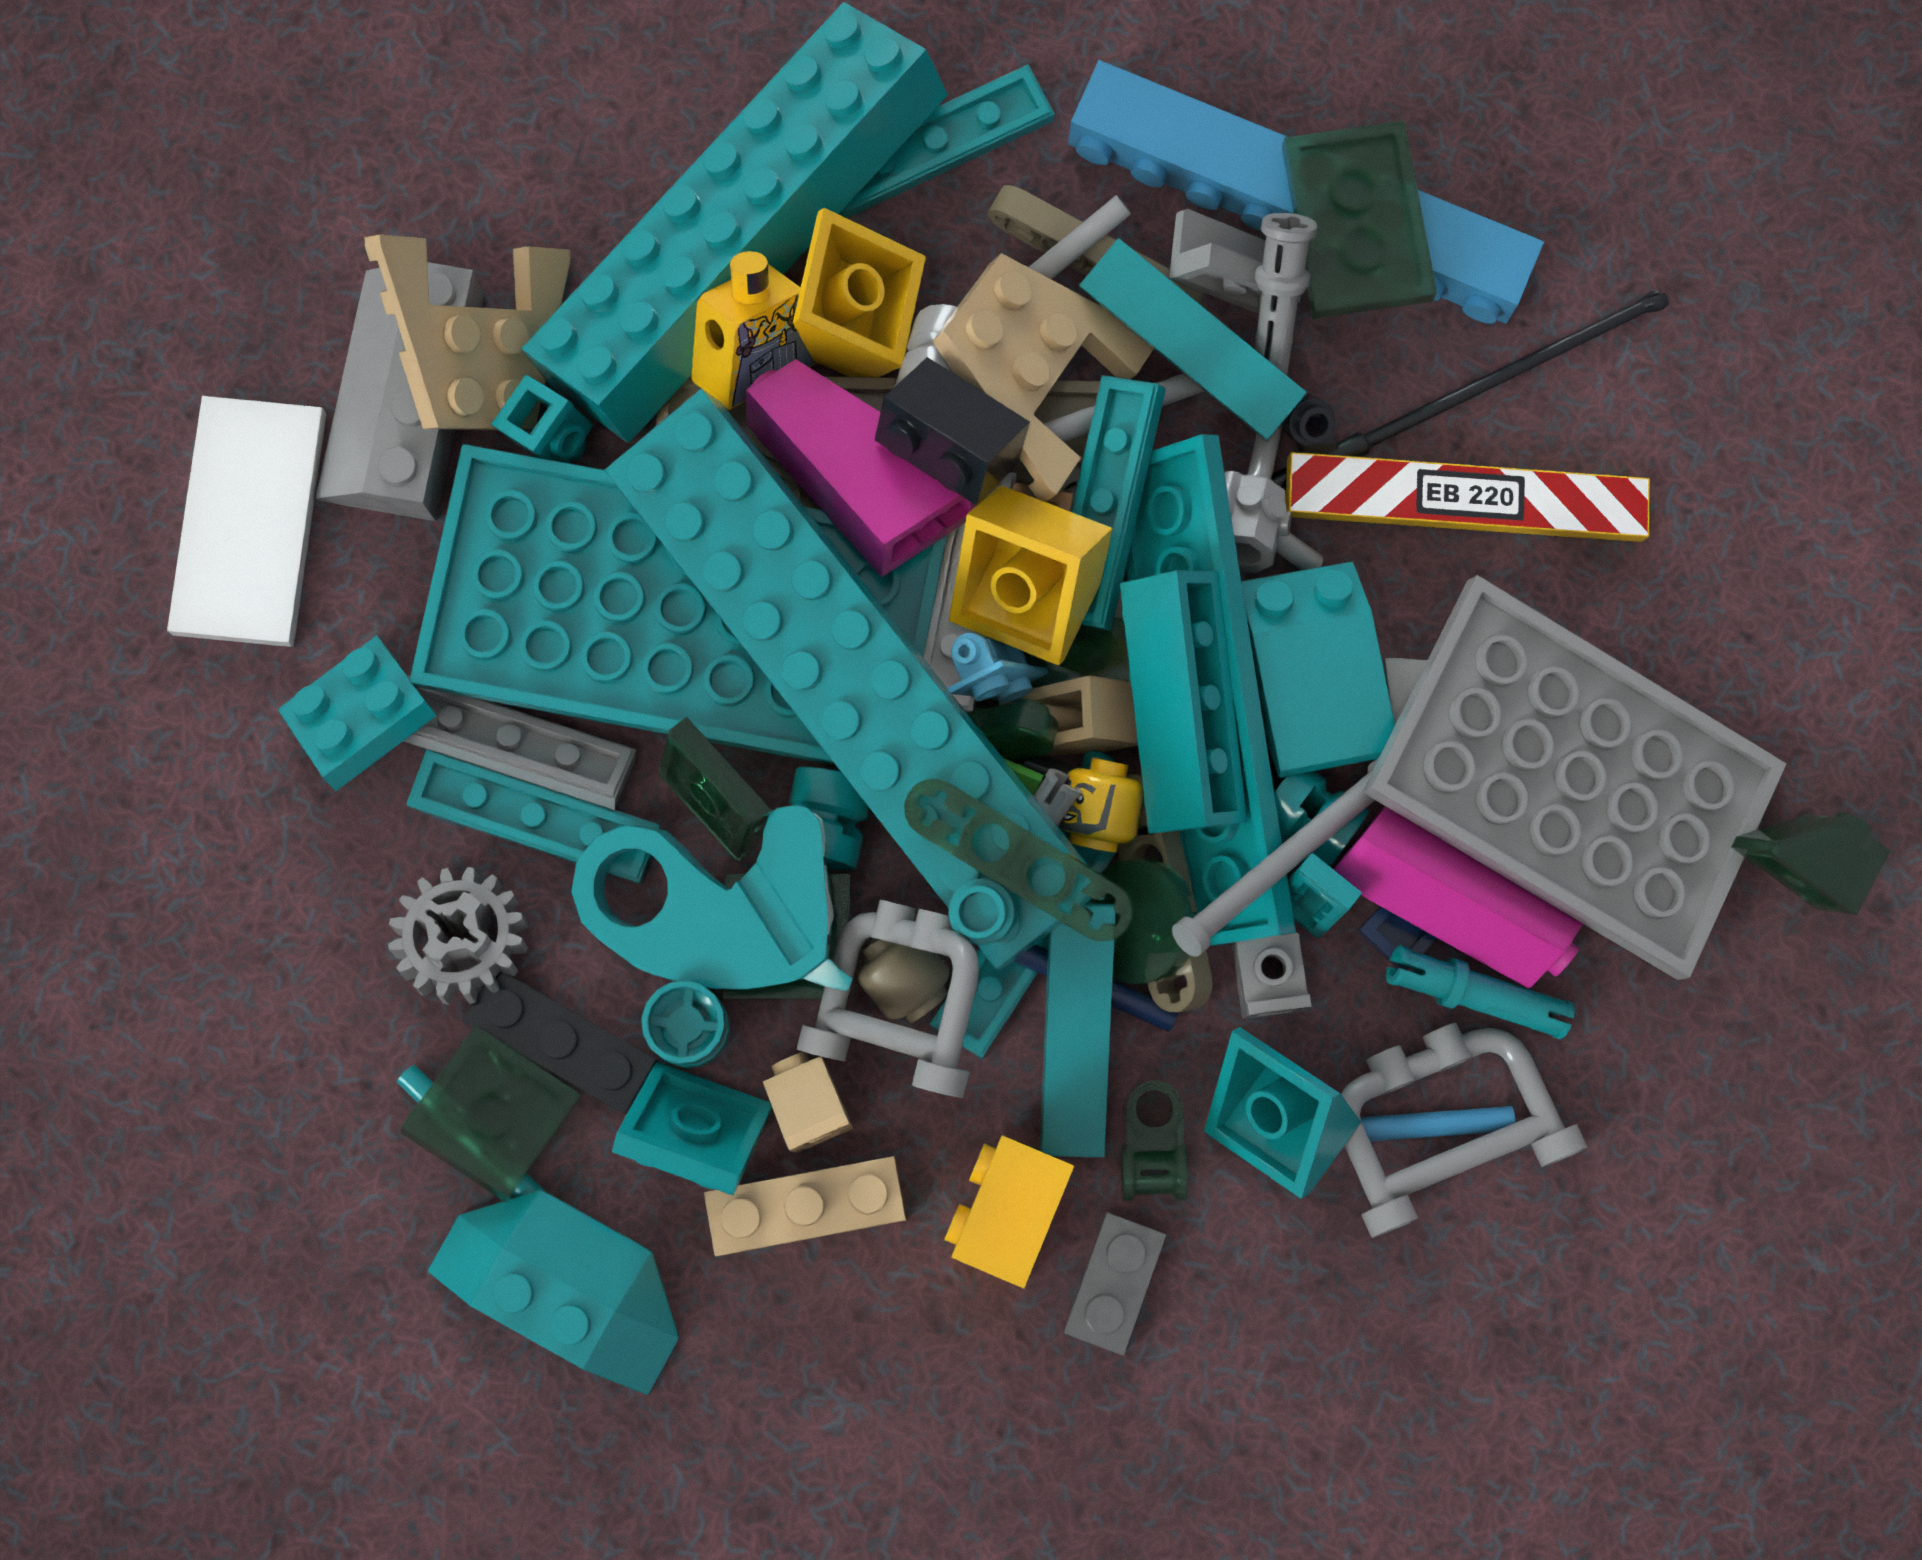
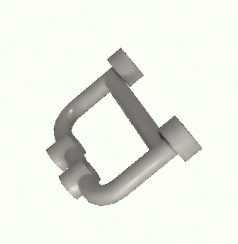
[796,900,979,1098]
[1341,1023,1588,1238]

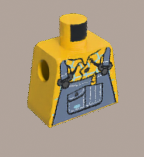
[691,251,817,410]

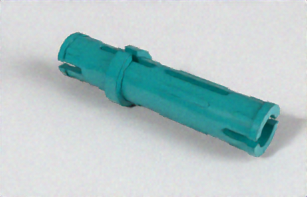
[1386,945,1575,1040]

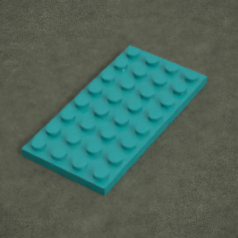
[409,444,947,766]

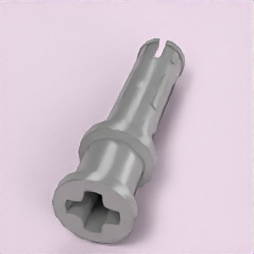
[1255,213,1318,376]

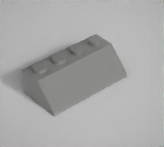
[316,262,484,521]

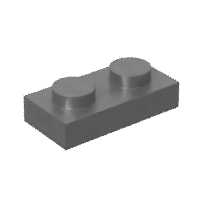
[1063,1212,1166,1356]

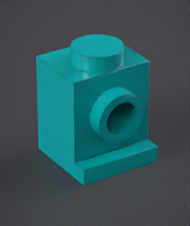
[491,374,594,463]

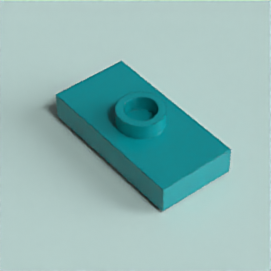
[1288,853,1362,938]

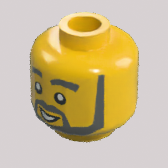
[1059,757,1144,852]

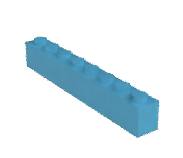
[1068,60,1544,324]

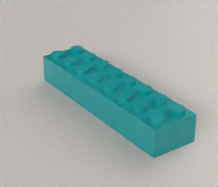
[521,2,948,443]

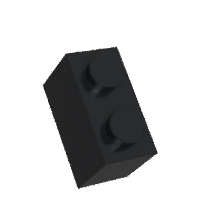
[874,357,1030,506]

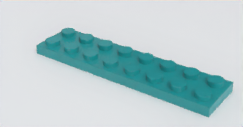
[1126,434,1296,946]

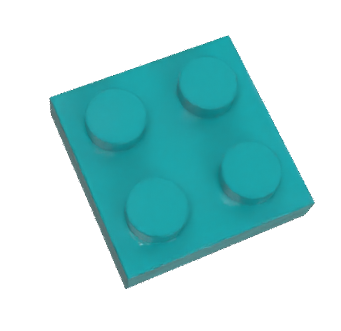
[278,635,437,792]
[612,1062,772,1196]

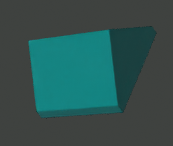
[1204,1027,1361,1199]

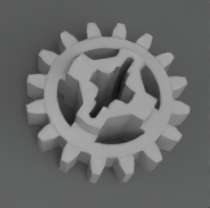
[388,867,528,1005]

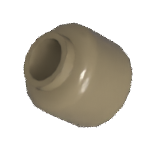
[857,938,949,1023]

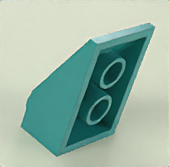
[1241,562,1395,778]

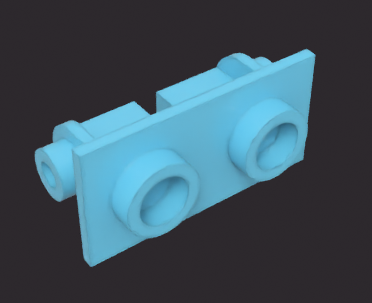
[947,633,1048,704]

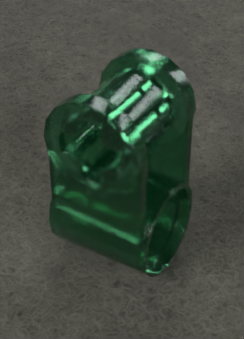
[1120,1080,1188,1201]

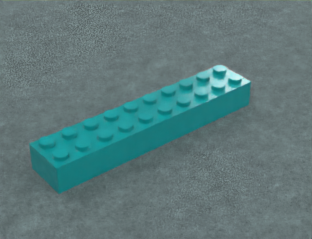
[605,388,1106,970]

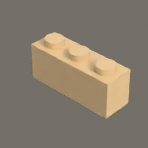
[704,1156,907,1256]

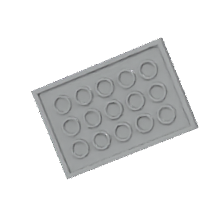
[1362,575,1787,980]

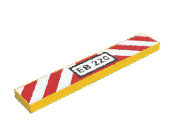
[1286,452,1650,542]

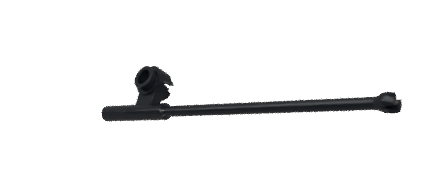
[1271,290,1669,494]

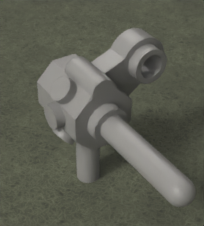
[1224,425,1323,573]

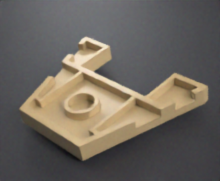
[364,235,571,430]
[932,253,1153,502]

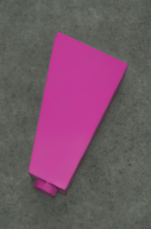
[746,359,976,577]
[1333,806,1583,989]

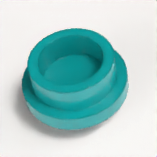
[948,879,1015,945]

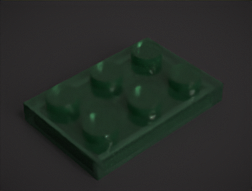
[1282,120,1437,319]

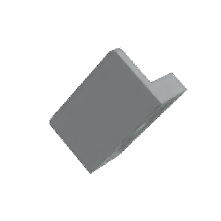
[1169,209,1300,313]

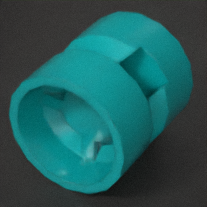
[789,767,870,871]
[1274,771,1370,866]
[641,981,731,1069]

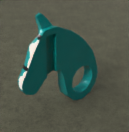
[571,805,853,991]

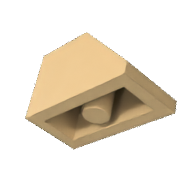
[999,675,1138,757]
[763,1052,853,1154]

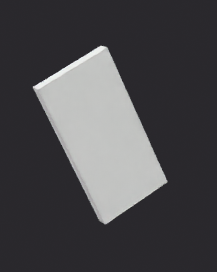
[167,396,327,647]

